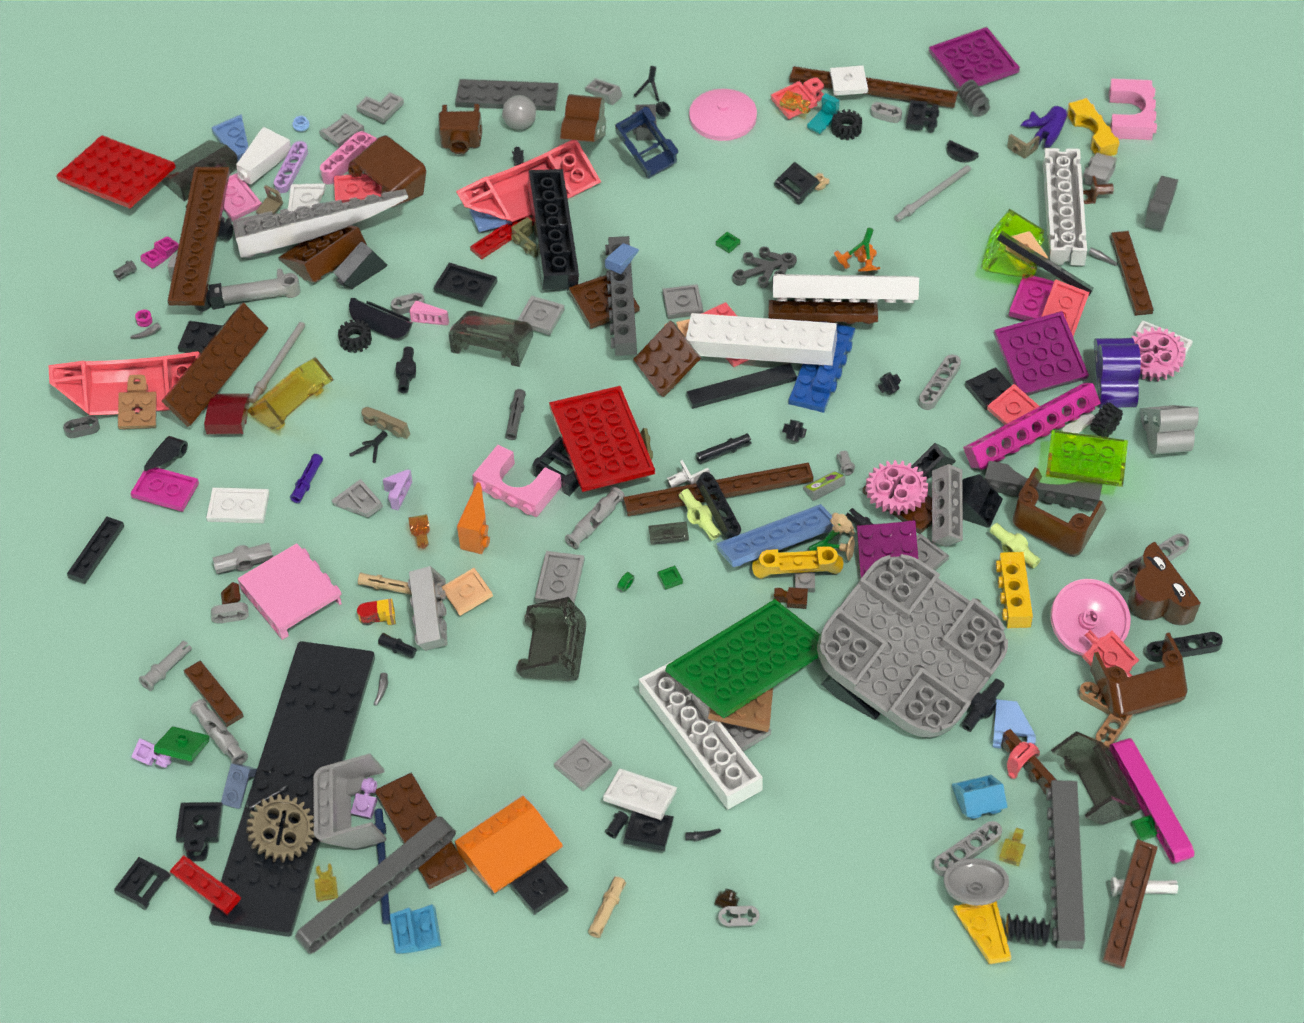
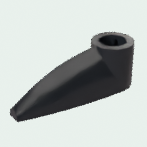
[144,436,188,471]

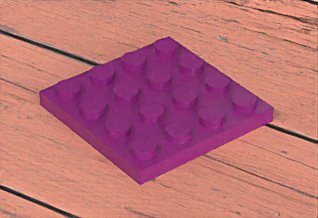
[928,27,1020,90]
[993,311,1089,395]

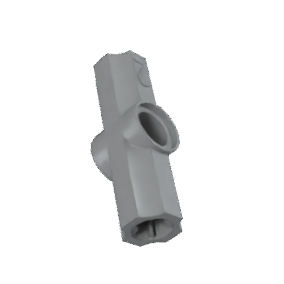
[212,543,273,574]

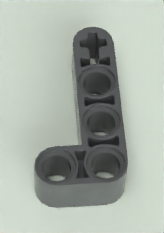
[1145,175,1178,231]

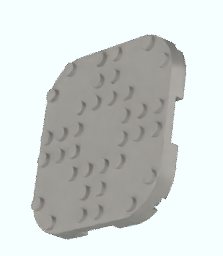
[817,554,1008,737]

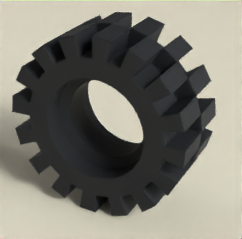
[831,109,862,140]
[338,319,372,353]
[1090,402,1123,439]

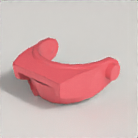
[1007,742,1040,779]

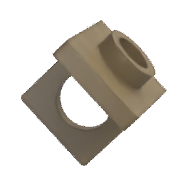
[1007,134,1040,159]
[256,185,283,214]

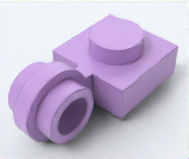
[131,738,172,768]
[351,777,378,819]

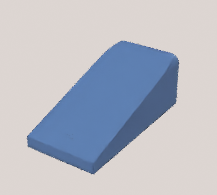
[605,243,639,274]

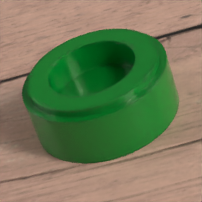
[617,572,635,592]

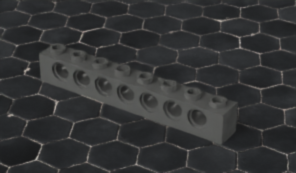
[605,236,637,356]

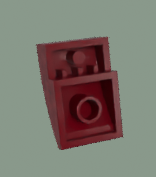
[204,393,251,434]

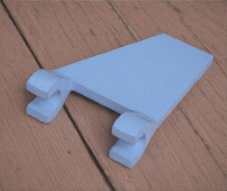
[993,699,1036,748]

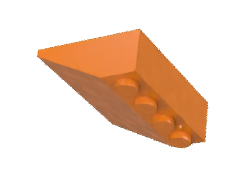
[455,796,563,894]

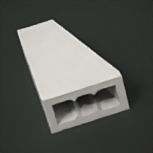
[236,127,291,184]

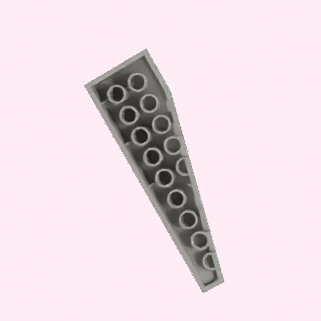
[232,189,408,258]

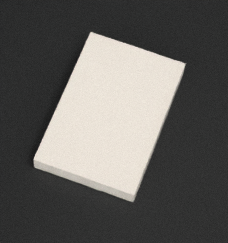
[206,488,270,523]
[603,769,677,820]

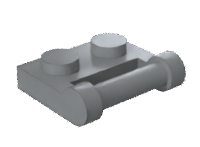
[319,113,365,148]

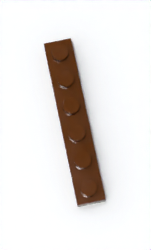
[1110,231,1154,316]
[1102,839,1158,969]

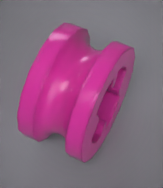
[135,309,153,327]

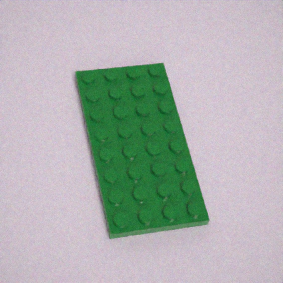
[665,599,820,719]

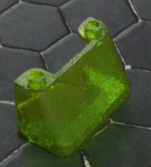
[980,208,1045,279]

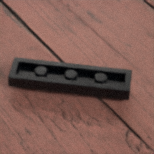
[67,516,124,584]

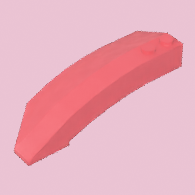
[456,140,601,222]
[48,351,200,415]

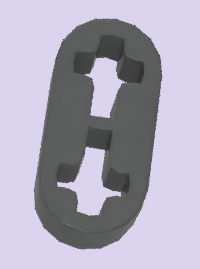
[63,416,100,438]

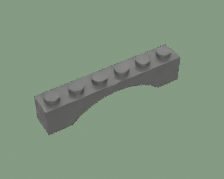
[985,461,1103,511]

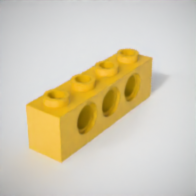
[996,552,1033,628]

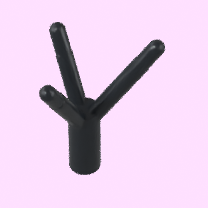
[633,66,660,101]
[349,431,388,463]

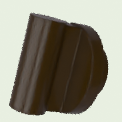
[715,888,740,911]

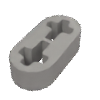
[871,102,902,123]
[391,293,425,315]
[211,602,249,623]
[719,906,760,926]

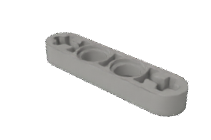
[919,355,961,410]
[934,821,1002,876]

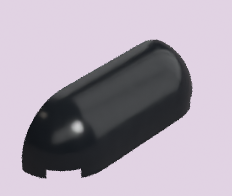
[349,298,413,338]

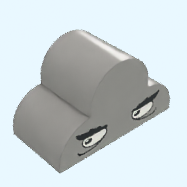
[1140,405,1199,455]

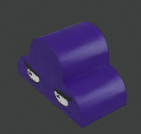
[1093,338,1141,408]

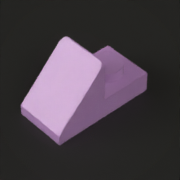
[383,470,413,511]

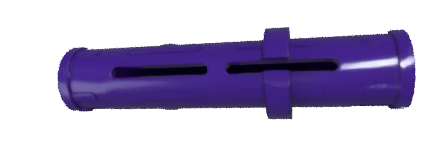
[290,454,323,503]

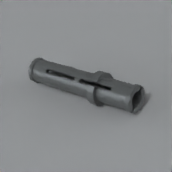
[505,389,526,440]

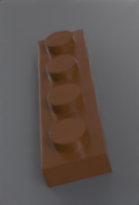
[183,660,244,727]
[1002,729,1056,795]

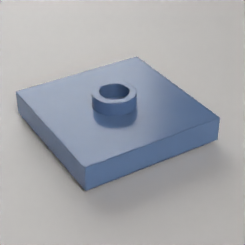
[469,209,512,232]

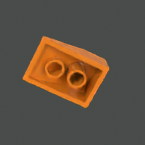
[457,482,490,554]

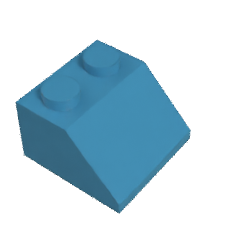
[952,775,1008,819]

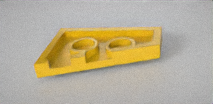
[953,902,1011,964]

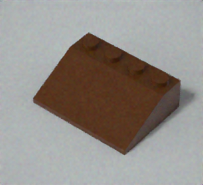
[278,225,367,282]

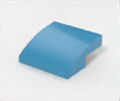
[390,904,442,954]

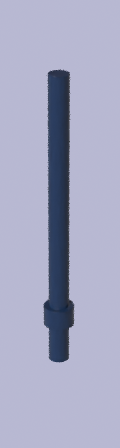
[374,808,391,924]

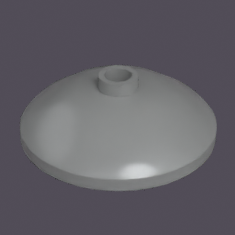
[944,858,1009,906]

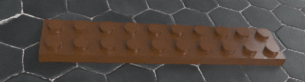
[167,167,230,306]

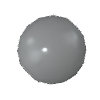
[502,95,536,130]

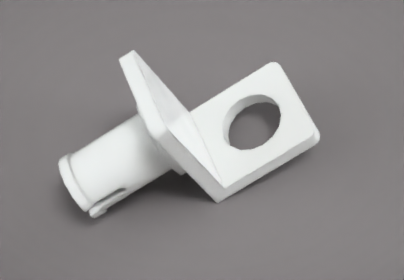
[667,460,711,488]

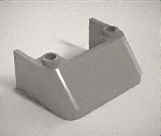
[314,754,386,849]

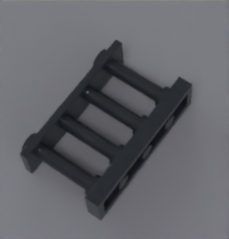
[533,436,580,497]

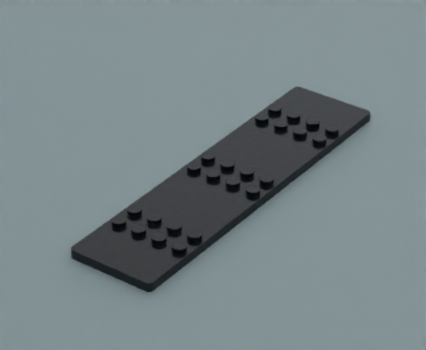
[209,641,375,937]

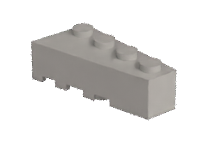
[408,566,447,651]

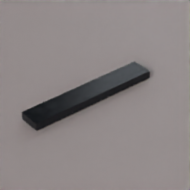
[997,231,1094,296]
[686,363,797,409]

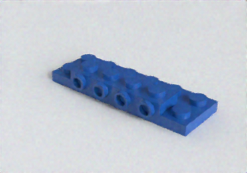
[789,321,855,413]

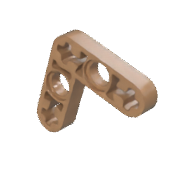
[1079,682,1133,751]

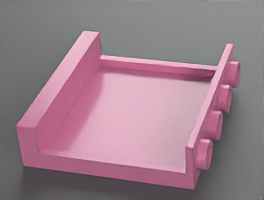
[238,543,342,640]

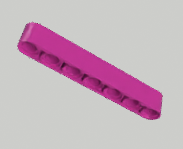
[1110,738,1194,864]

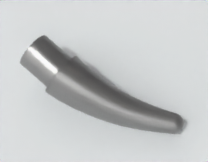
[1088,247,1117,266]
[130,322,162,339]
[374,673,389,706]

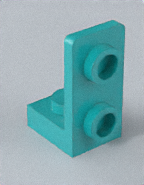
[807,93,840,134]

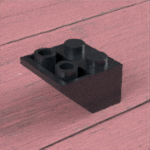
[962,474,1003,528]

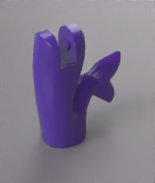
[1021,106,1068,148]

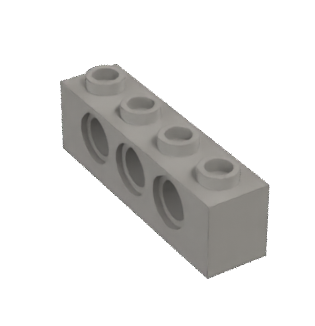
[932,464,963,547]

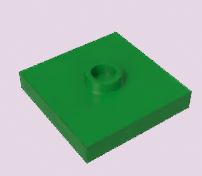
[154,726,209,762]

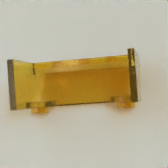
[247,357,334,430]

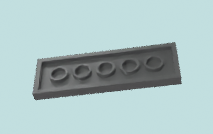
[455,79,559,111]

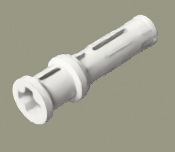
[1110,877,1178,896]

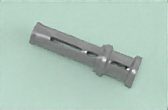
[139,640,192,691]

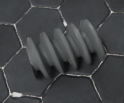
[959,80,990,117]

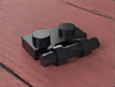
[906,100,940,133]

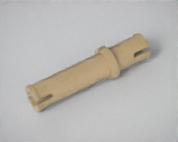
[358,572,412,595]
[588,877,626,938]

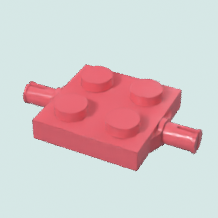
[1082,630,1139,677]

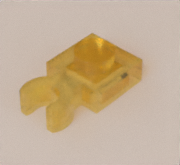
[315,864,339,902]

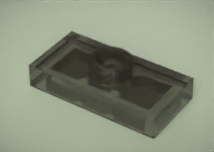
[648,521,689,545]

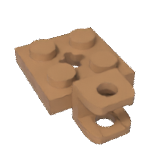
[118,375,157,429]

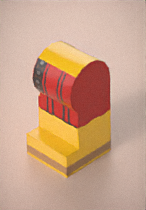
[357,599,396,626]

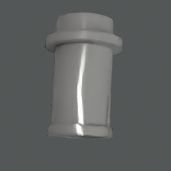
[837,451,855,475]

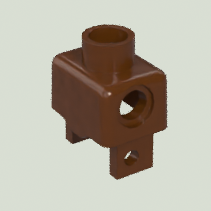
[439,104,483,154]

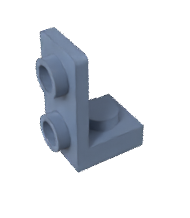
[221,764,257,809]

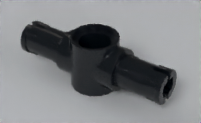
[396,346,416,393]
[962,679,1005,732]

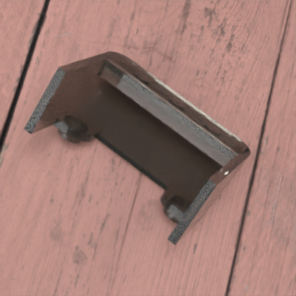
[1051,731,1141,825]

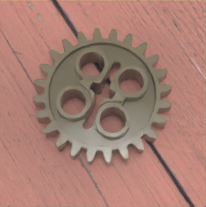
[246,794,315,863]

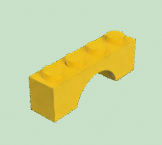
[1067,98,1119,156]

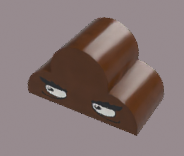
[560,94,606,142]
[1128,542,1201,625]

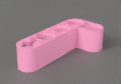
[320,131,377,184]

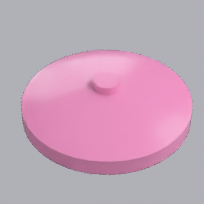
[689,89,757,141]
[1050,579,1131,656]

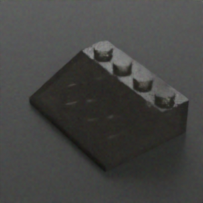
[161,140,238,202]

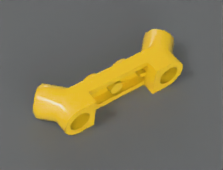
[752,547,844,579]

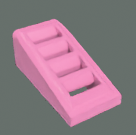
[410,301,449,326]

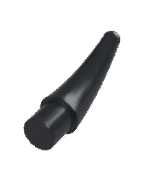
[685,828,721,841]

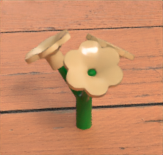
[809,512,855,561]

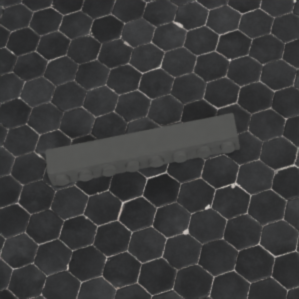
[1046,780,1085,949]

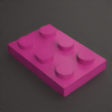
[1009,274,1054,321]
[130,467,199,512]

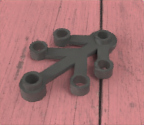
[733,246,797,288]

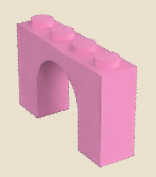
[1109,79,1157,140]
[472,445,562,518]

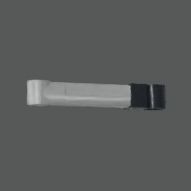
[195,268,300,311]

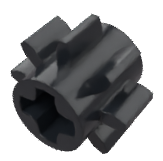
[878,372,901,395]
[782,419,807,441]

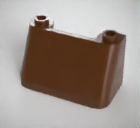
[348,135,426,207]

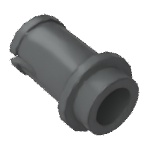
[113,260,137,280]

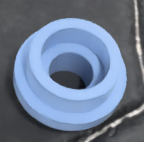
[292,116,310,131]

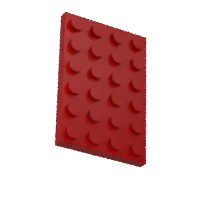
[56,135,176,209]
[549,386,655,492]

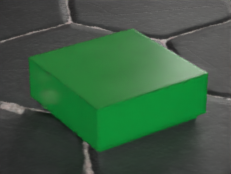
[716,232,740,254]
[657,566,683,590]
[1131,815,1159,841]

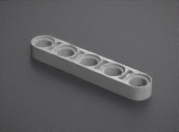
[1111,534,1190,590]

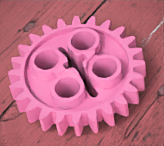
[1131,327,1186,381]
[866,460,928,515]

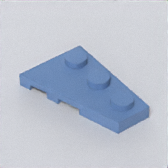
[211,115,248,162]

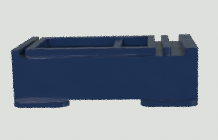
[615,107,678,179]

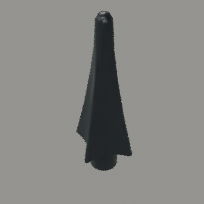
[512,147,524,166]

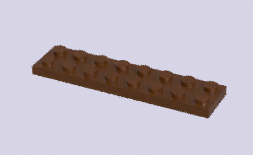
[162,302,268,427]

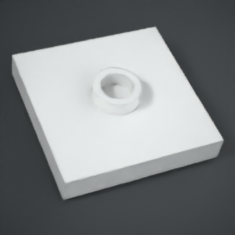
[830,66,868,96]

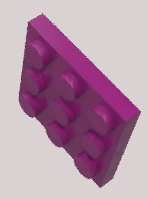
[857,521,919,578]

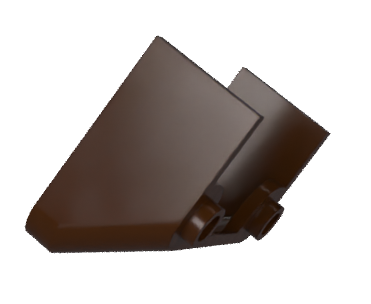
[1013,467,1107,556]
[1090,632,1188,718]

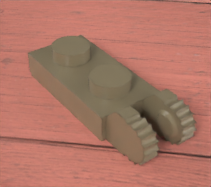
[361,406,410,439]

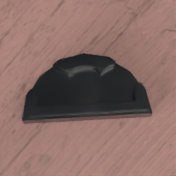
[947,140,979,163]

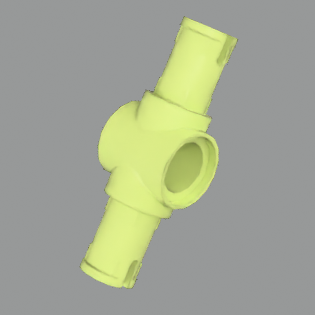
[679,489,721,541]
[990,523,1041,569]

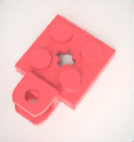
[771,78,824,119]

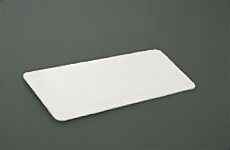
[1061,412,1095,438]

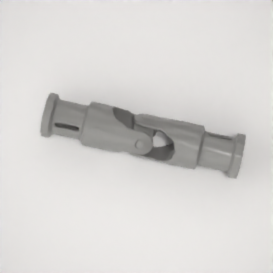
[565,487,625,549]
[190,699,248,764]

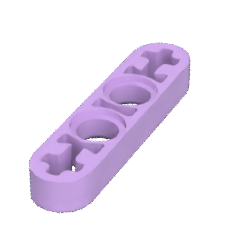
[274,141,308,193]

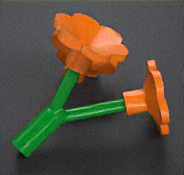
[834,228,880,271]

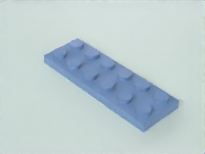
[717,504,834,567]

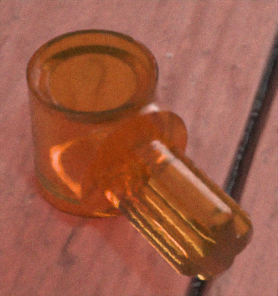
[408,514,430,549]

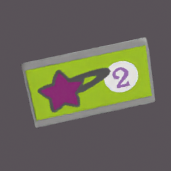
[803,471,845,501]

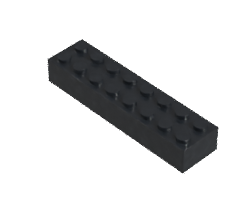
[527,169,579,290]

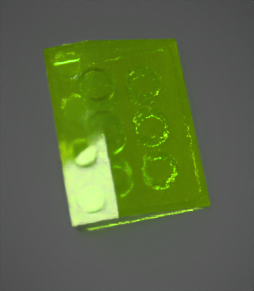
[1046,430,1128,487]

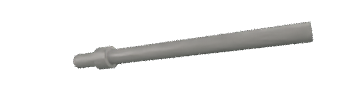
[894,165,971,222]
[249,322,305,403]

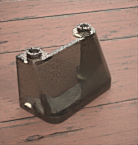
[449,310,533,367]
[516,597,586,682]

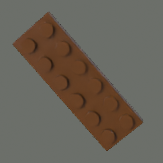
[769,300,878,324]
[375,772,467,889]

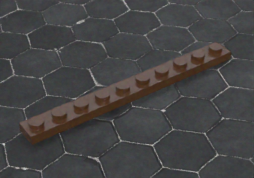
[790,66,958,108]
[623,462,814,516]

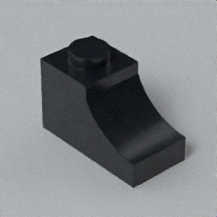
[911,443,956,479]

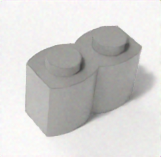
[1083,153,1117,185]

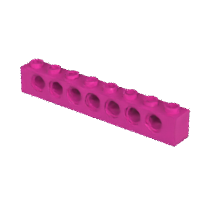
[963,383,1101,470]

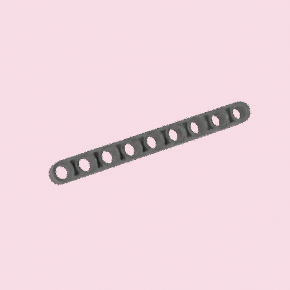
[295,816,456,954]

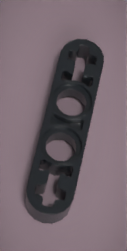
[696,472,741,539]
[1145,632,1223,662]

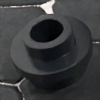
[655,101,671,118]

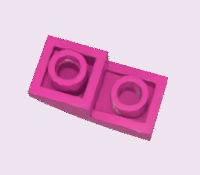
[141,236,179,269]

